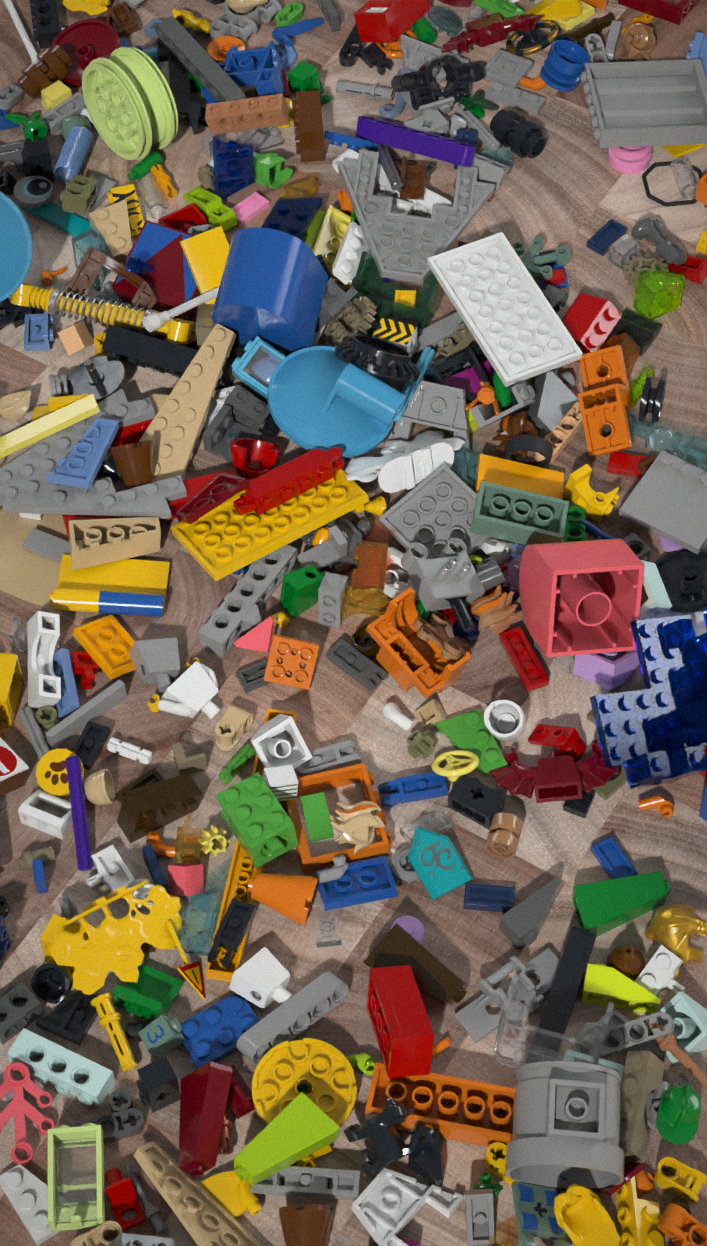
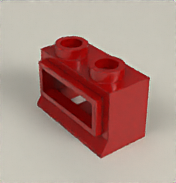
[158,204,206,232]

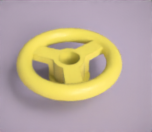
[431,750,479,782]

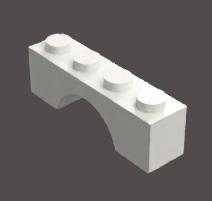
[27,611,61,708]

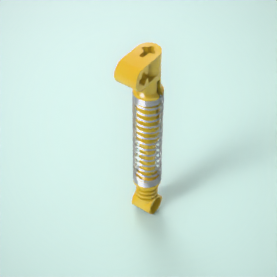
[10,282,196,345]

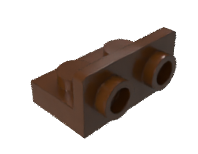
[398,156,427,200]

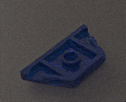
[213,137,255,200]
[261,197,323,240]

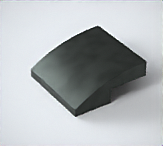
[606,309,663,356]

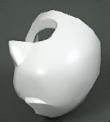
[483,700,526,741]

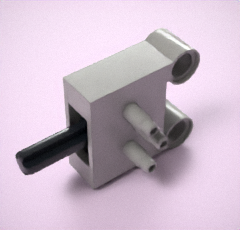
[401,538,485,632]

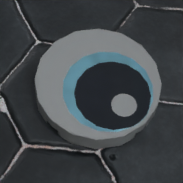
[13,176,54,209]

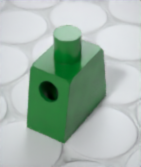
[279,565,327,619]

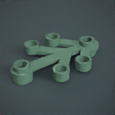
[512,237,572,280]

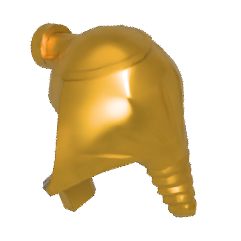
[645,904,707,964]

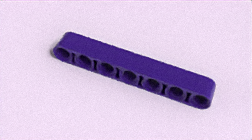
[355,116,476,167]

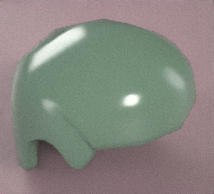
[60,115,91,141]

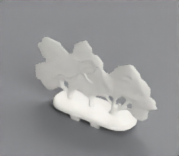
[344,430,465,493]

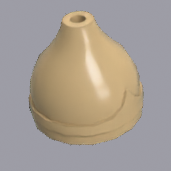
[83,769,116,805]

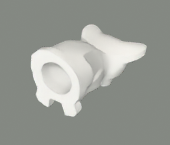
[473,539,512,565]

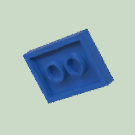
[314,856,398,911]
[181,993,259,1069]

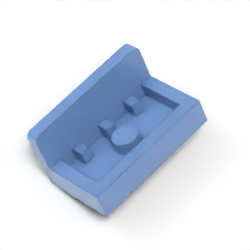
[24,310,54,351]

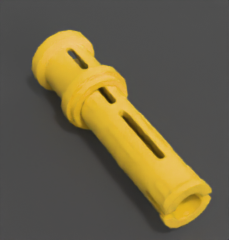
[90,993,138,1072]

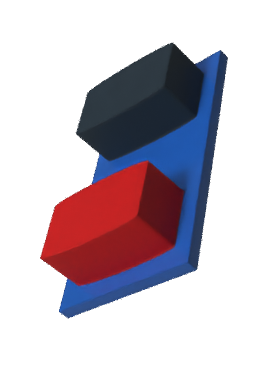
[535,250,569,289]

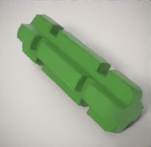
[219,744,255,784]

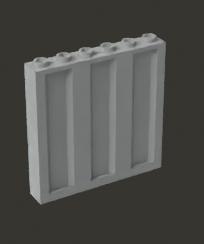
[581,59,707,148]

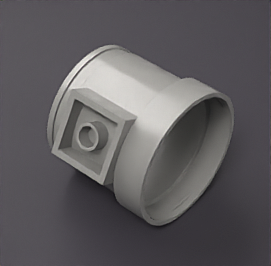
[505,1061,624,1189]

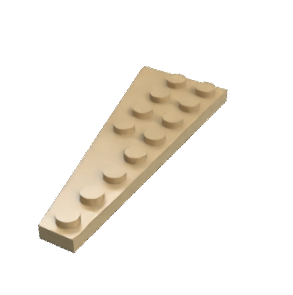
[139,323,236,482]
[133,1141,262,1246]

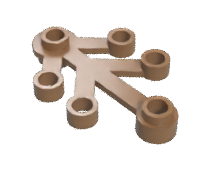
[413,611,473,661]

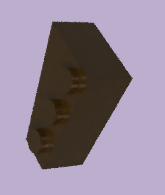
[117,773,203,843]

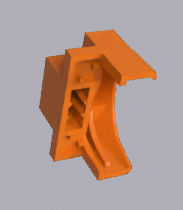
[366,588,471,699]

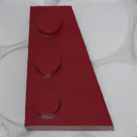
[175,472,249,524]

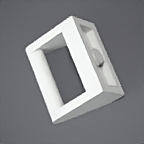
[18,789,73,840]

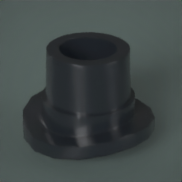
[96,456,121,483]

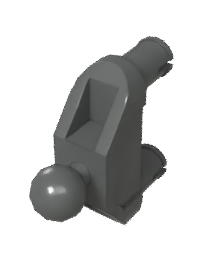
[302,519,373,575]

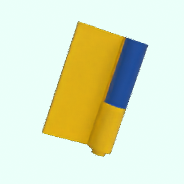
[49,554,170,618]

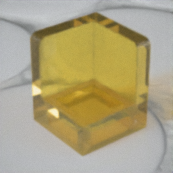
[175,826,203,863]

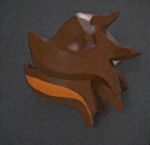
[492,411,538,459]

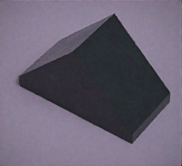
[408,1129,442,1190]

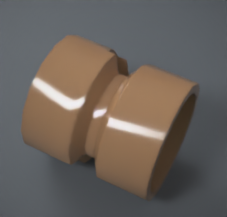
[485,813,523,859]

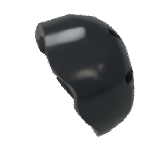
[31,961,73,1004]

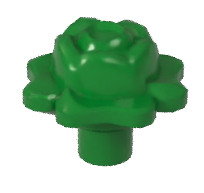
[470,1172,503,1200]

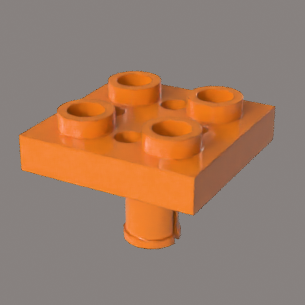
[263,634,319,690]

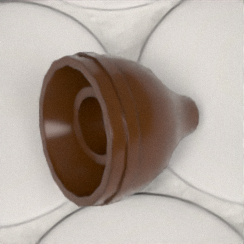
[606,944,645,981]

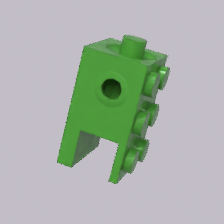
[215,772,299,869]

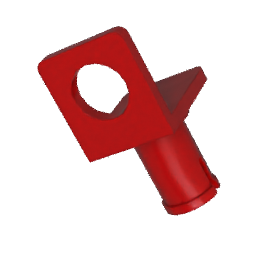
[104,1168,146,1231]

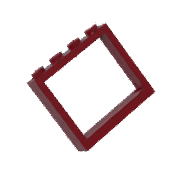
[618,0,701,25]

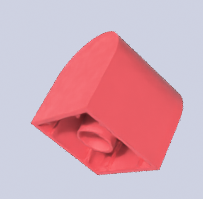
[519,538,644,657]

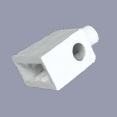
[229,947,293,1008]

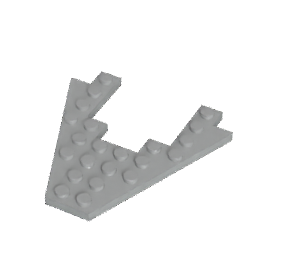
[337,149,495,283]
[0,389,187,519]

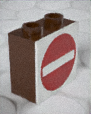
[0,737,29,796]

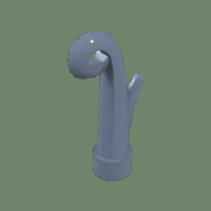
[379,68,411,119]

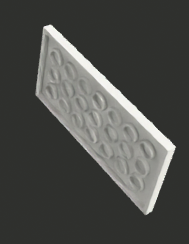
[427,232,583,387]

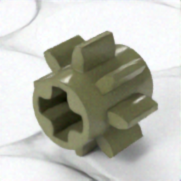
[406,730,436,759]

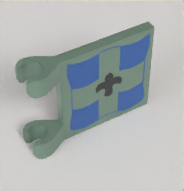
[511,1181,571,1246]

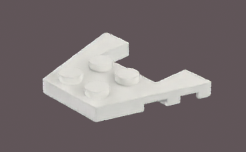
[351,1168,464,1246]

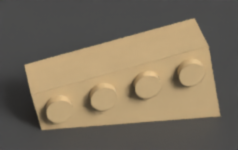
[69,516,161,571]

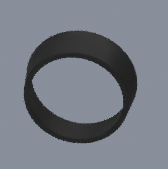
[505,435,553,469]

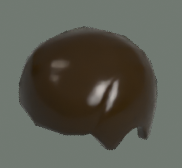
[352,624,380,656]

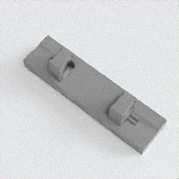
[250,1166,360,1200]

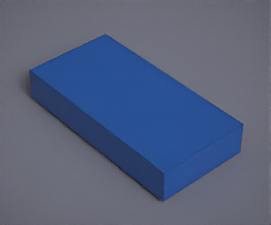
[591,836,638,879]

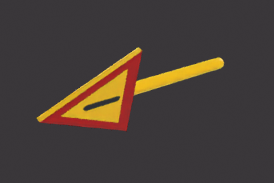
[166,921,205,1000]

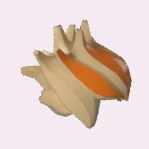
[330,800,385,854]

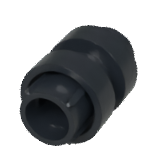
[490,110,546,158]

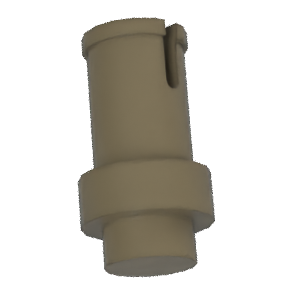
[197,166,216,194]
[17,845,56,872]

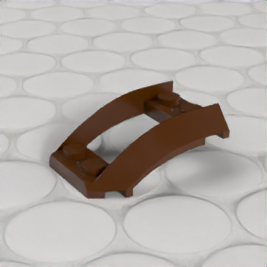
[63,246,157,333]

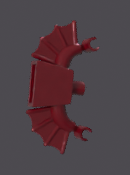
[441,12,542,55]
[489,739,624,803]

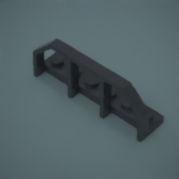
[423,345,494,404]

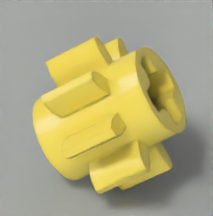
[198,824,230,857]

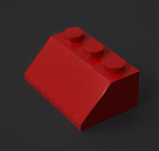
[561,293,622,364]

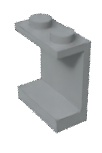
[400,67,455,118]
[470,382,536,429]

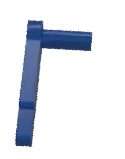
[272,17,323,47]

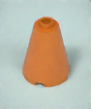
[247,873,318,926]

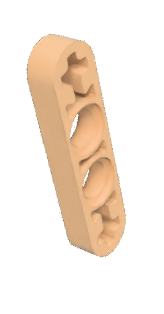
[535,402,583,464]

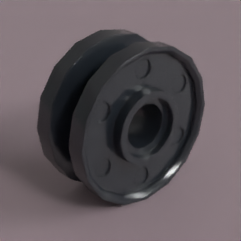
[638,377,666,424]

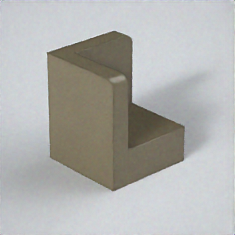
[172,742,207,776]

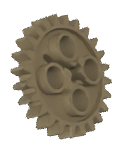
[322,296,377,347]

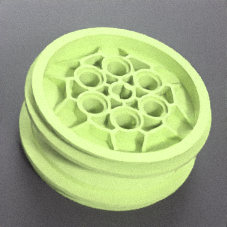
[82,47,178,160]

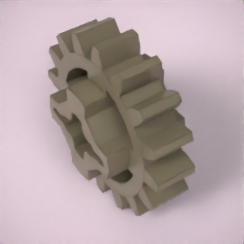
[623,252,669,291]

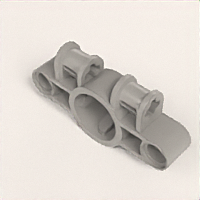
[209,0,282,43]

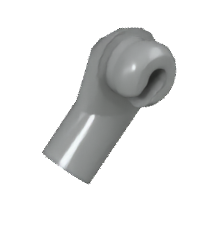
[317,855,348,883]

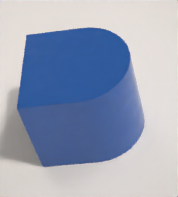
[212,227,328,351]

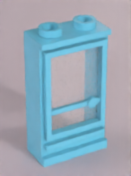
[231,336,286,399]

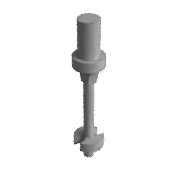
[123,1164,168,1235]

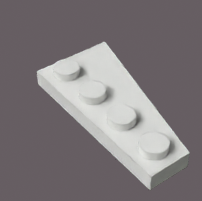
[330,221,373,285]

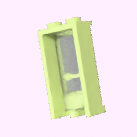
[48,1123,105,1232]

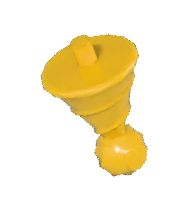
[354,496,388,517]

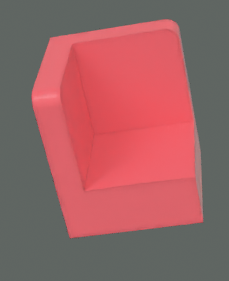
[168,862,204,896]

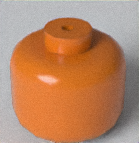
[635,1170,654,1197]

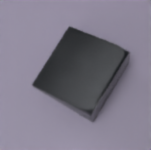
[0,172,17,195]

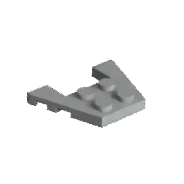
[388,380,471,458]

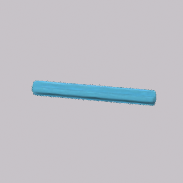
[394,347,435,421]

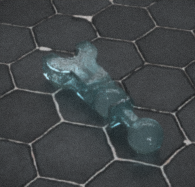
[610,411,707,471]

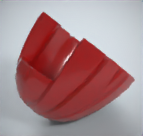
[230,438,281,482]

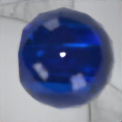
[452,614,480,643]

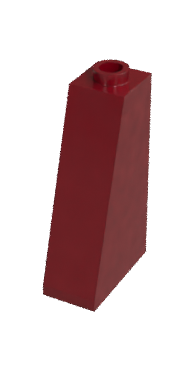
[178,1061,232,1176]

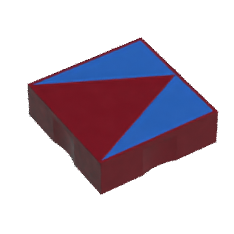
[112,220,201,321]

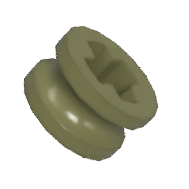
[36,706,58,730]

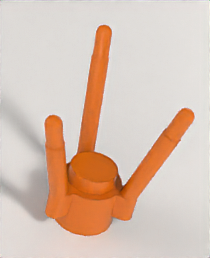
[465,381,499,415]

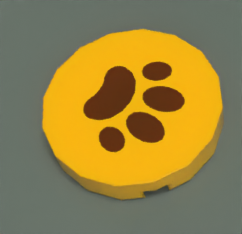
[36,748,84,797]

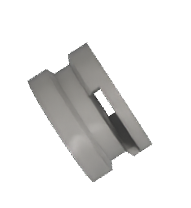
[49,373,70,397]

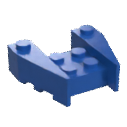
[201,41,284,104]

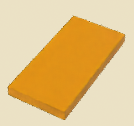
[475,454,564,500]

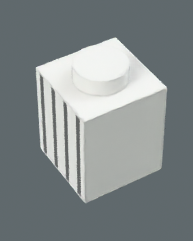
[263,765,298,801]

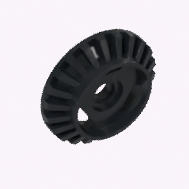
[333,335,420,382]

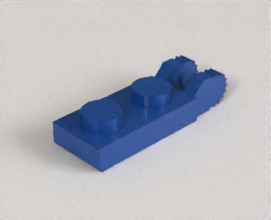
[378,772,448,807]

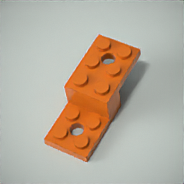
[577,345,633,458]

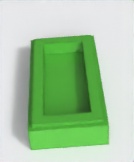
[300,792,334,842]

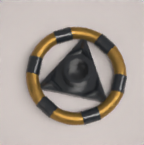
[506,20,559,56]

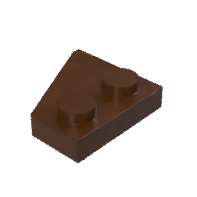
[106,1,139,38]

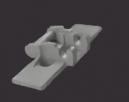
[454,948,560,1043]

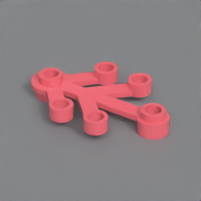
[0,1062,54,1165]

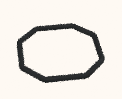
[642,160,703,207]

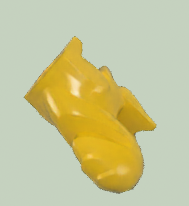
[172,9,210,34]

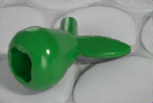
[5,111,48,142]

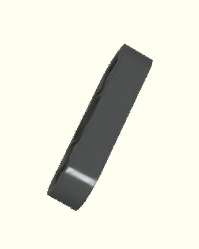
[72,1108,145,1150]

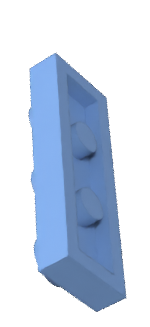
[53,648,80,719]

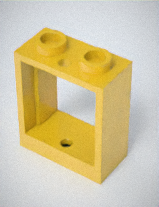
[0,652,23,727]

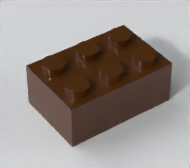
[292,91,324,162]

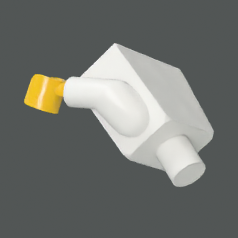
[147,657,221,720]

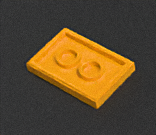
[72,614,136,680]

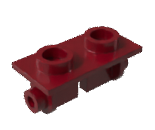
[222,1063,255,1120]

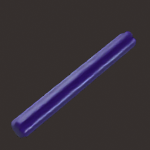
[65,756,93,871]

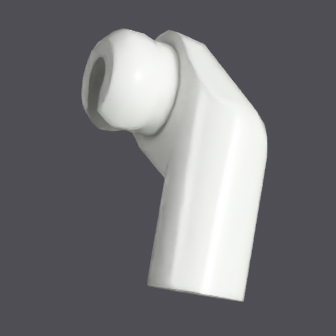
[383,702,413,731]

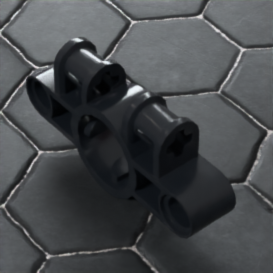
[391,58,484,110]

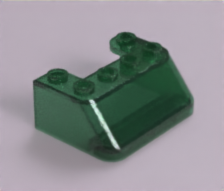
[348,251,444,330]

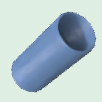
[53,126,93,184]

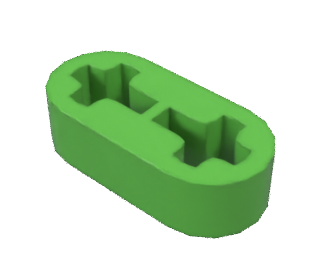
[275,2,303,27]

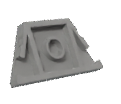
[399,34,470,84]

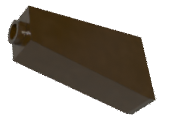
[363,923,468,1005]

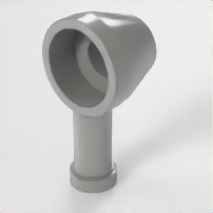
[449,114,467,140]

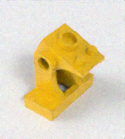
[563,464,620,523]

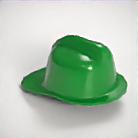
[656,1084,702,1145]

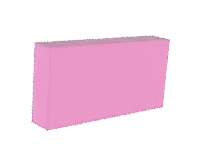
[231,192,270,227]

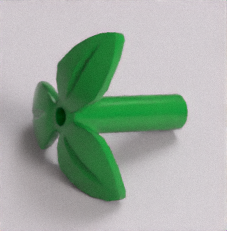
[310,72,332,104]

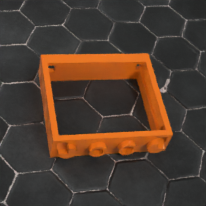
[283,763,393,876]

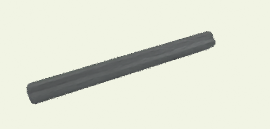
[375,143,403,192]

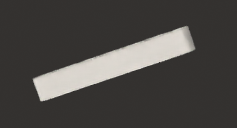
[332,148,453,218]

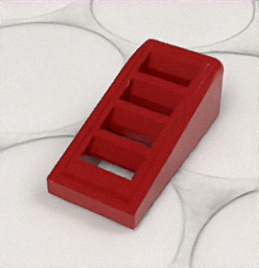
[664,255,707,284]

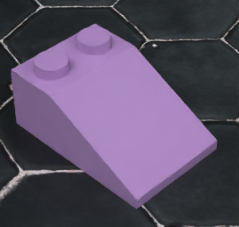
[573,636,654,690]

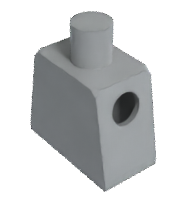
[129,637,180,692]

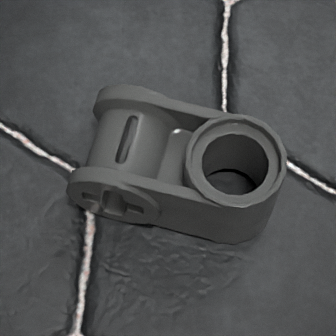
[543,285,568,314]
[476,556,507,591]

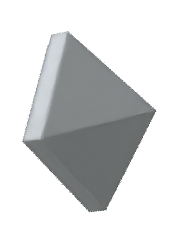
[242,604,262,634]

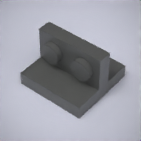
[315,278,358,333]

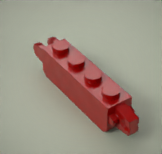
[233,447,345,515]

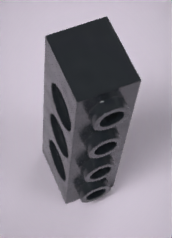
[29,0,60,49]

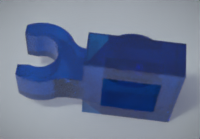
[126,256,155,275]

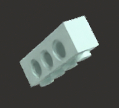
[7,1028,115,1108]

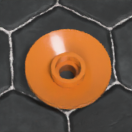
[207,36,245,63]

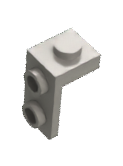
[298,525,349,571]
[318,572,348,627]

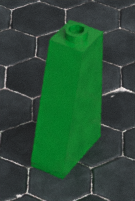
[572,871,670,936]

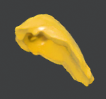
[553,1184,621,1246]

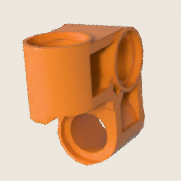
[657,1203,707,1246]

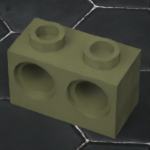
[60,174,98,216]

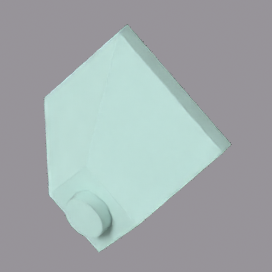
[646,991,707,1065]

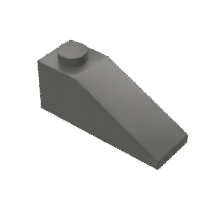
[499,876,561,950]

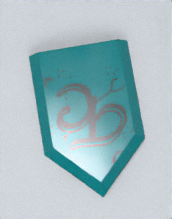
[408,826,474,901]

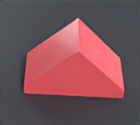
[233,616,277,652]

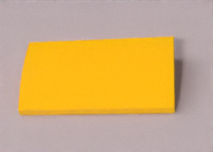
[180,226,230,305]

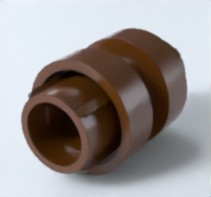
[18,45,72,99]

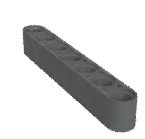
[154,16,246,102]

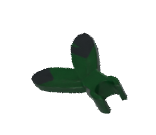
[458,90,499,111]

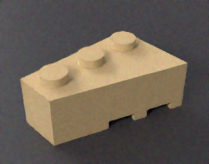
[89,200,132,265]

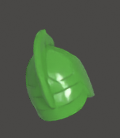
[249,153,293,189]

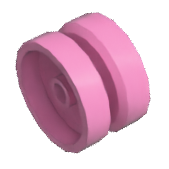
[608,146,653,174]

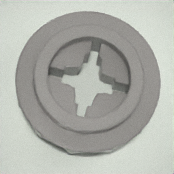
[391,846,420,883]

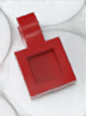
[70,651,99,689]

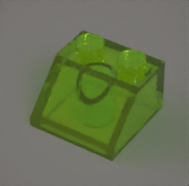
[633,270,685,320]

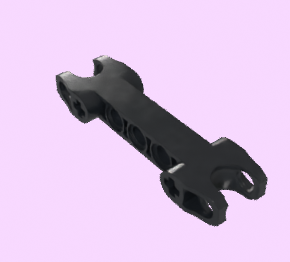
[157,27,202,135]

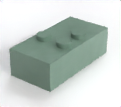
[469,480,569,546]

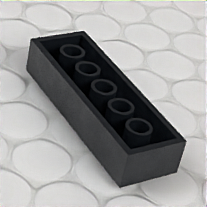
[102,325,234,389]

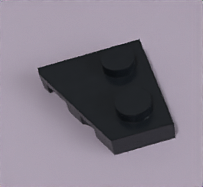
[36,990,98,1046]

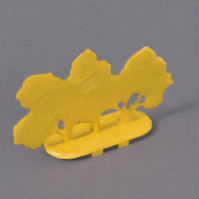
[49,880,183,995]

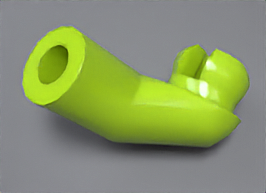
[345,1053,378,1075]

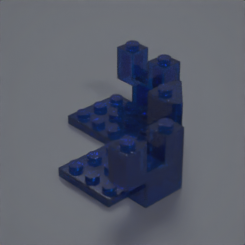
[590,607,707,789]

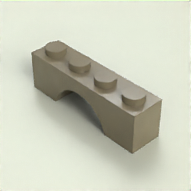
[619,1051,665,1163]

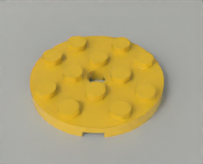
[252,1038,357,1128]

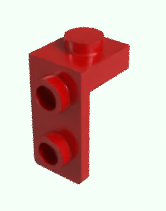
[528,724,587,763]

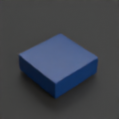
[32,859,47,894]

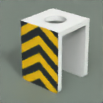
[373,318,417,355]

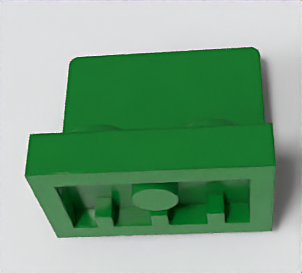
[112,964,183,1022]

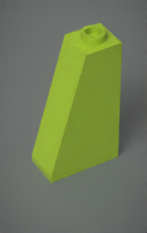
[234,1092,340,1185]

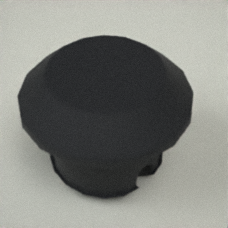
[126,1019,146,1042]

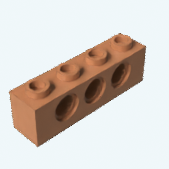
[205,94,289,135]

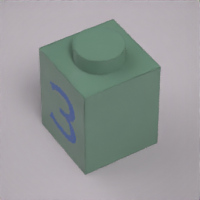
[138,1014,185,1058]

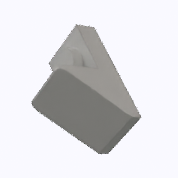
[465,1189,495,1246]

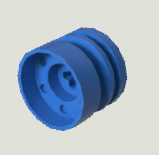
[540,40,590,92]

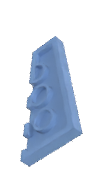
[47,418,119,490]

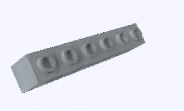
[199,544,298,657]

